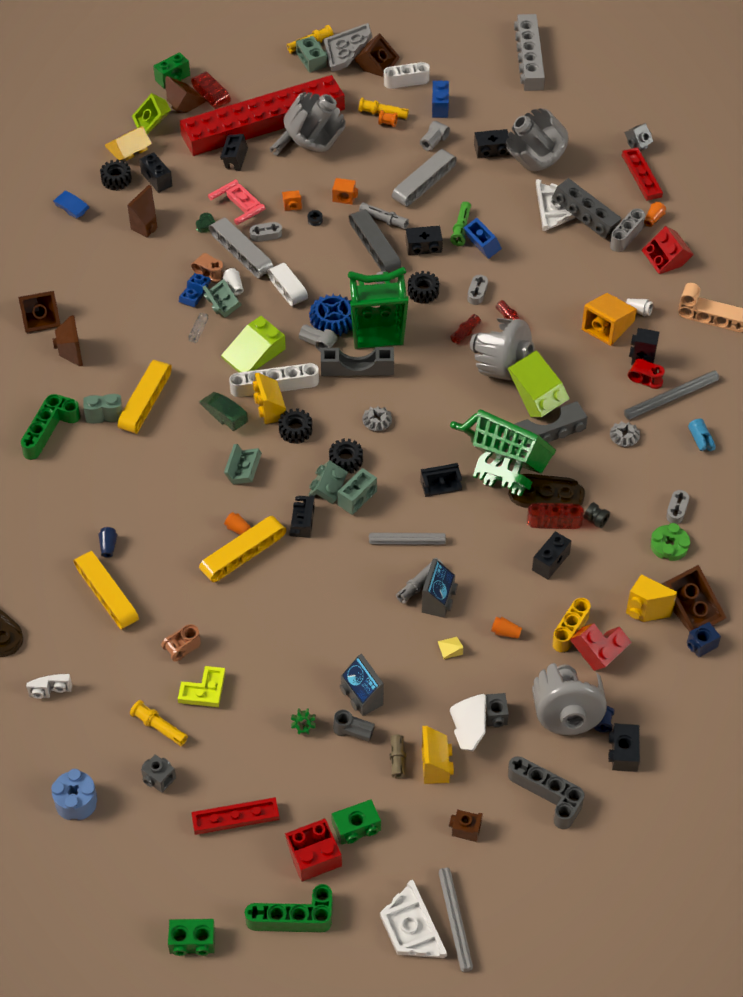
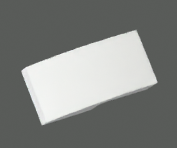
[26,674,72,699]

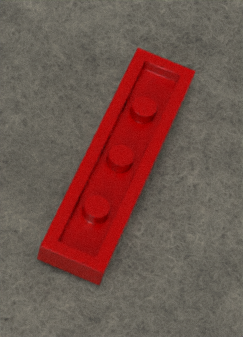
[622,147,663,201]
[191,797,280,835]

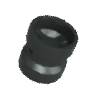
[584,502,610,528]

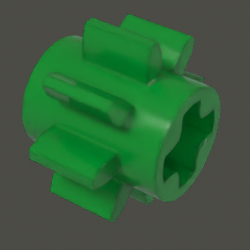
[291,708,316,734]

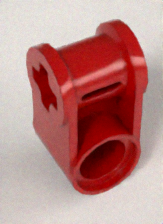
[628,359,665,389]

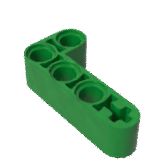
[21,394,81,460]
[245,884,333,933]

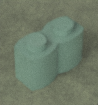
[83,394,123,424]

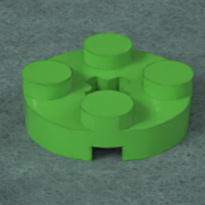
[650,523,690,561]

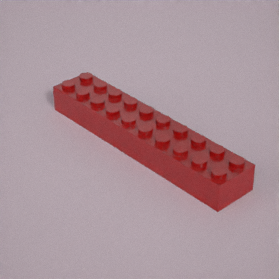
[180,75,345,156]

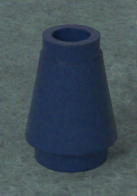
[98,527,118,558]

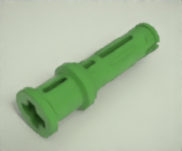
[450,201,471,246]

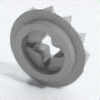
[362,406,392,431]
[610,421,640,447]

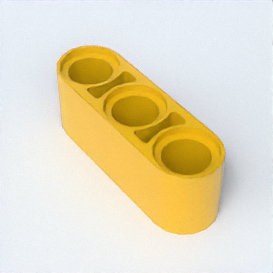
[552,598,591,653]

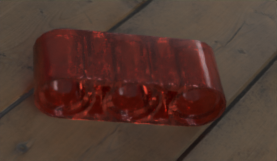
[191,71,231,109]
[527,503,584,529]

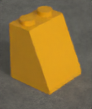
[581,293,637,346]

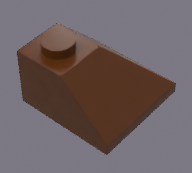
[354,33,400,77]
[165,76,207,113]
[127,185,158,238]
[18,291,61,332]
[53,315,83,366]

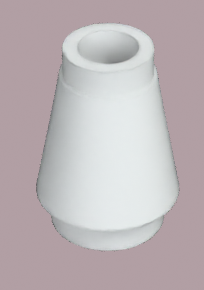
[223,268,244,295]
[626,298,653,317]

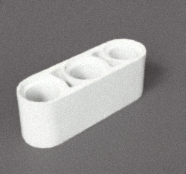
[384,62,430,89]
[267,263,308,306]

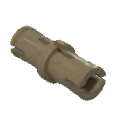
[389,734,406,779]

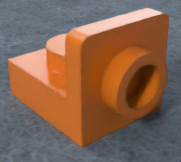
[282,190,302,211]

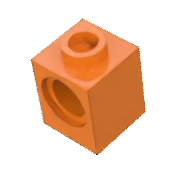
[332,178,358,205]

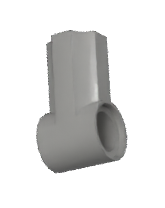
[420,121,450,151]
[299,325,337,352]

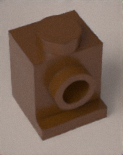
[449,809,483,842]

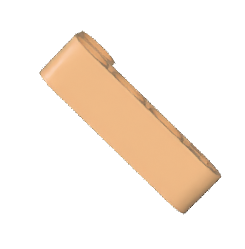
[678,283,743,332]

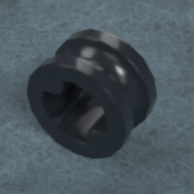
[307,210,323,226]

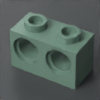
[296,36,328,73]
[337,468,377,515]

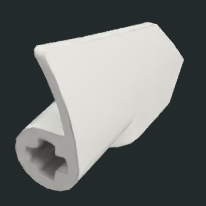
[450,694,486,751]

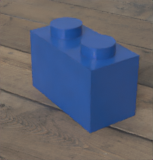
[432,80,449,118]
[464,218,502,259]

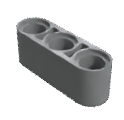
[610,209,645,252]

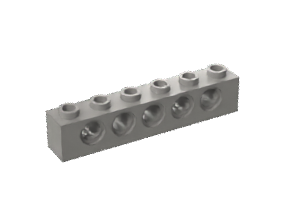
[514,14,545,91]

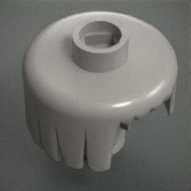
[284,92,346,152]
[506,108,569,171]
[470,318,535,380]
[532,663,607,735]

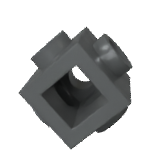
[624,123,654,151]
[141,754,176,793]

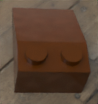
[662,565,727,632]

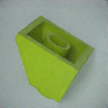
[132,93,171,135]

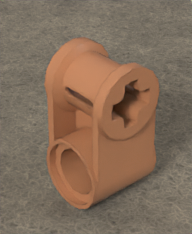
[191,253,224,283]
[161,624,201,662]

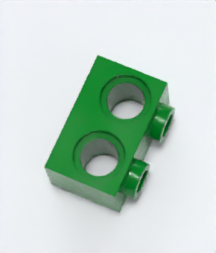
[168,919,215,956]

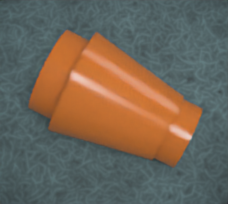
[644,202,666,227]
[224,512,252,535]
[491,616,522,639]

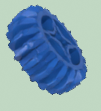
[309,293,352,336]

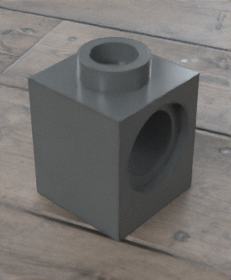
[485,693,509,727]

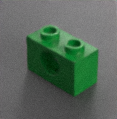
[153,52,190,89]
[331,799,381,845]

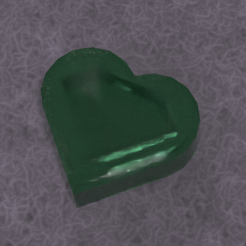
[196,213,215,233]

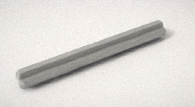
[439,868,473,972]

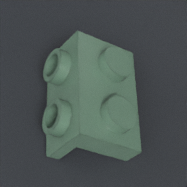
[202,279,242,318]
[224,444,262,484]
[308,460,348,504]

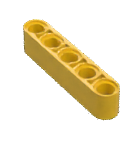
[118,360,172,434]
[199,516,286,583]
[73,551,139,630]

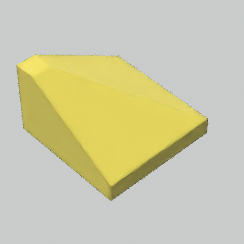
[438,637,463,659]

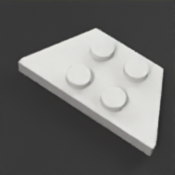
[536,179,575,231]
[380,880,447,958]

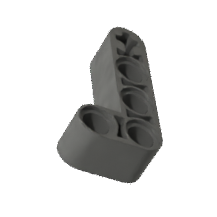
[508,756,584,829]

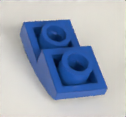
[53,190,90,219]
[179,273,211,307]

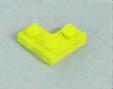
[178,666,226,707]

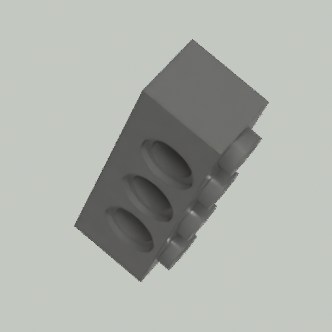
[552,178,621,239]

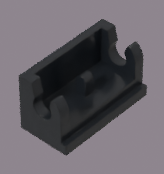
[220,134,248,171]
[420,463,462,497]
[289,495,315,538]

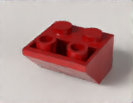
[642,226,694,274]
[285,818,342,882]

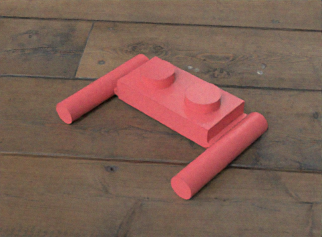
[208,179,265,225]

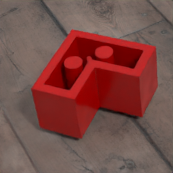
[570,623,632,671]

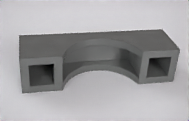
[321,347,394,376]
[511,401,588,449]

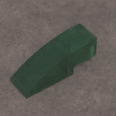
[199,392,248,431]

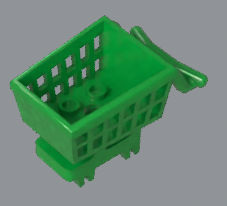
[348,267,409,349]
[450,409,556,496]

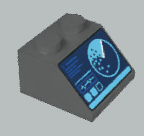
[422,559,458,618]
[340,654,384,716]

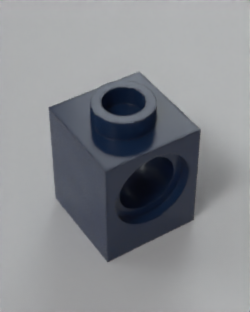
[687,622,721,657]

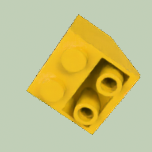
[252,373,286,424]

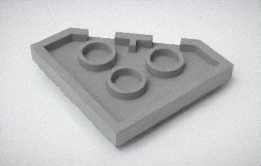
[324,23,373,72]

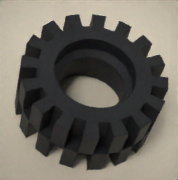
[100,159,132,191]
[408,271,439,304]
[278,408,312,444]
[329,438,363,473]

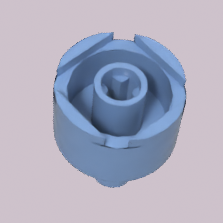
[51,769,97,820]

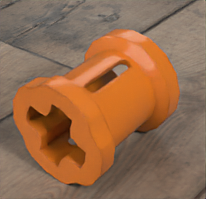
[378,110,398,127]

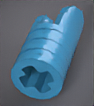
[688,419,716,451]

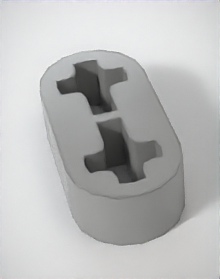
[250,222,282,242]
[467,275,488,305]
[666,490,689,524]

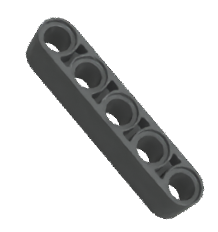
[349,209,401,273]

